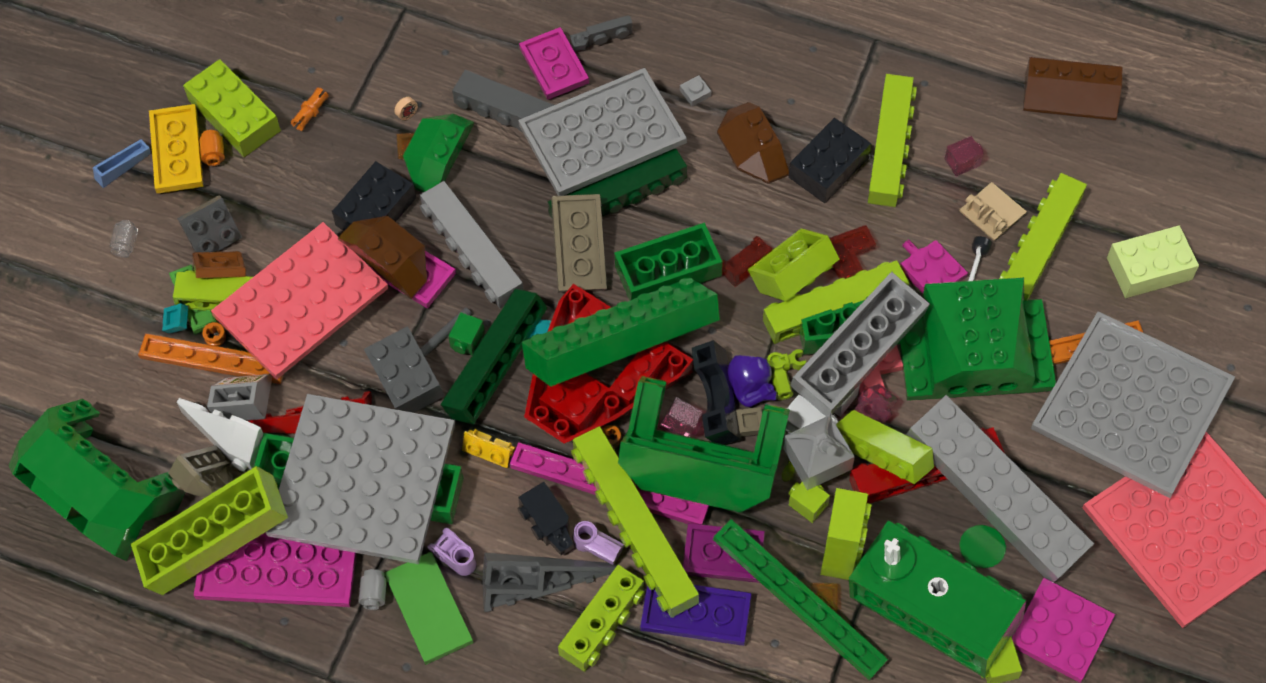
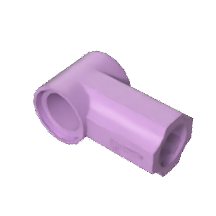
[573,521,624,565]

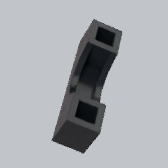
[692,340,740,445]

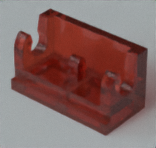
[722,236,772,287]

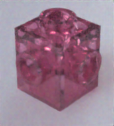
[855,384,898,423]

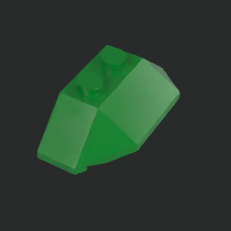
[403,114,474,193]

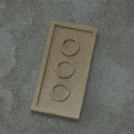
[551,194,607,293]

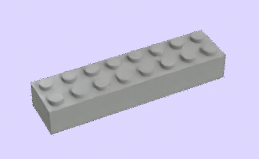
[906,395,1094,582]

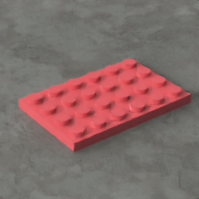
[211,222,388,380]

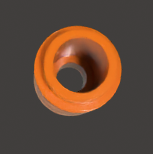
[199,130,225,166]

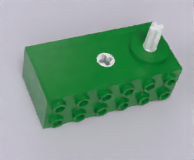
[849,520,1026,678]

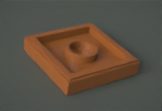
[192,251,246,278]

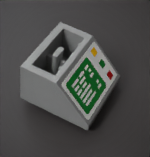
[207,374,272,420]

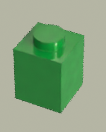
[448,312,485,355]

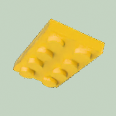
[149,104,204,193]

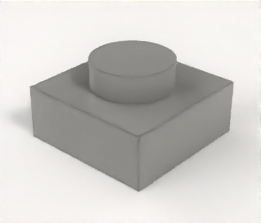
[680,75,712,106]

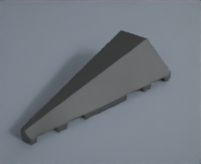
[482,553,616,612]

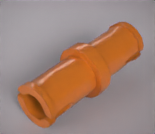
[291,88,329,131]

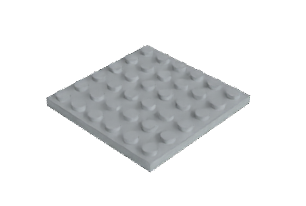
[1031,311,1235,498]
[266,394,455,564]

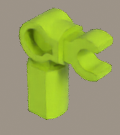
[767,349,806,400]

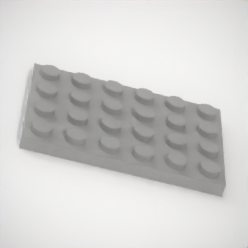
[518,68,687,196]

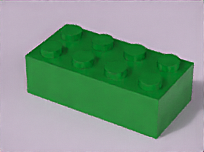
[614,222,722,301]

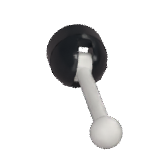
[968,236,993,281]

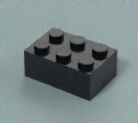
[788,117,871,204]
[332,161,416,231]

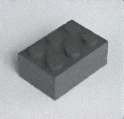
[364,326,445,413]

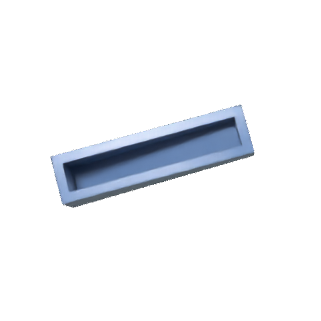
[93,139,151,188]

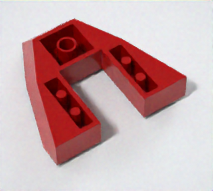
[524,283,693,444]

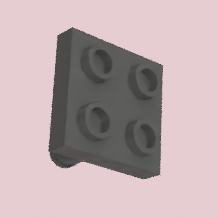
[177,195,242,252]

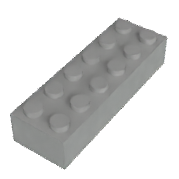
[790,272,930,417]

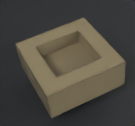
[736,407,762,437]

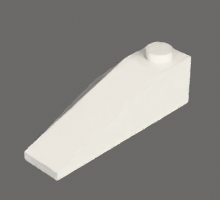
[177,398,263,471]

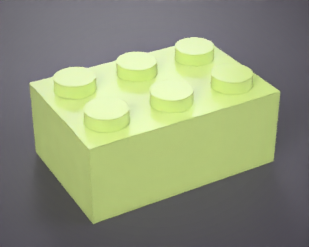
[1107,225,1199,298]

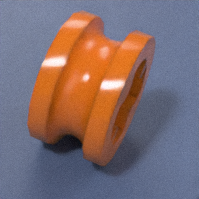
[202,322,226,346]
[601,425,621,449]

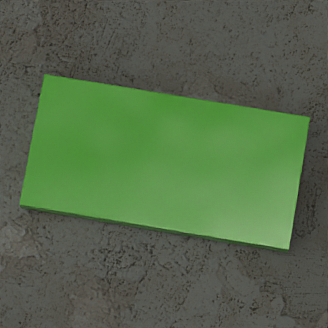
[385,552,473,665]

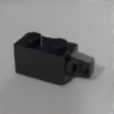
[517,482,574,555]

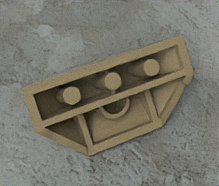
[168,445,234,498]

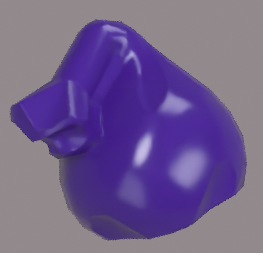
[727,355,777,407]

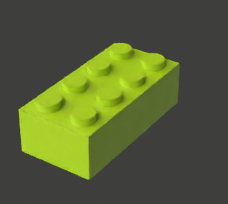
[183,59,281,157]
[821,488,871,580]

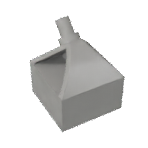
[783,415,854,490]

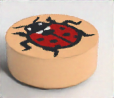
[394,97,418,120]

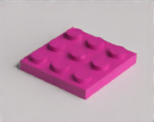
[1012,578,1115,683]

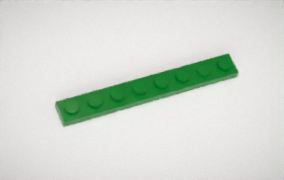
[713,519,888,681]

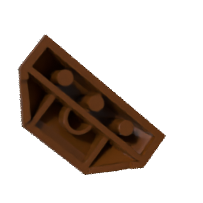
[717,102,789,184]
[338,216,427,299]

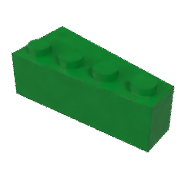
[799,297,901,355]

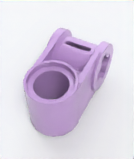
[428,528,476,576]

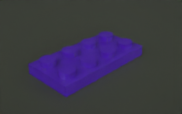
[640,585,751,646]

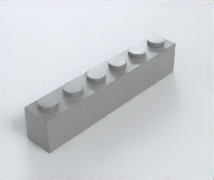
[420,181,523,309]

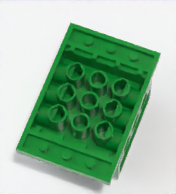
[900,277,1056,401]

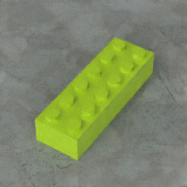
[131,466,288,595]

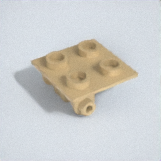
[959,182,1027,241]

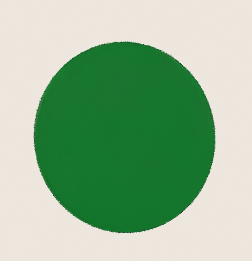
[960,525,1006,568]

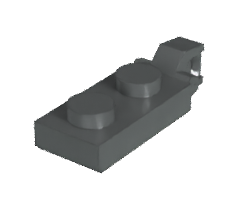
[570,15,632,51]

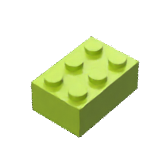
[748,228,839,301]

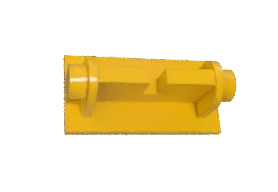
[462,429,516,468]

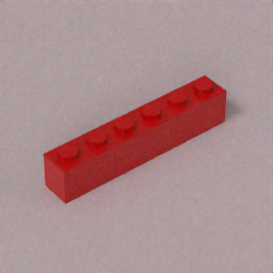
[849,427,1005,504]

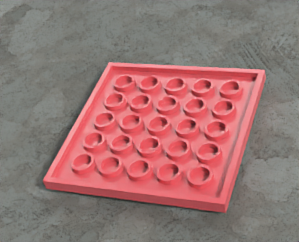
[1082,432,1266,628]

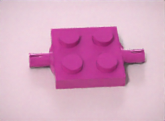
[900,239,968,293]

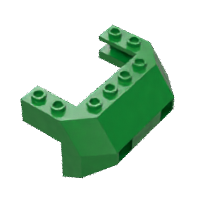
[618,376,790,512]
[8,399,186,561]

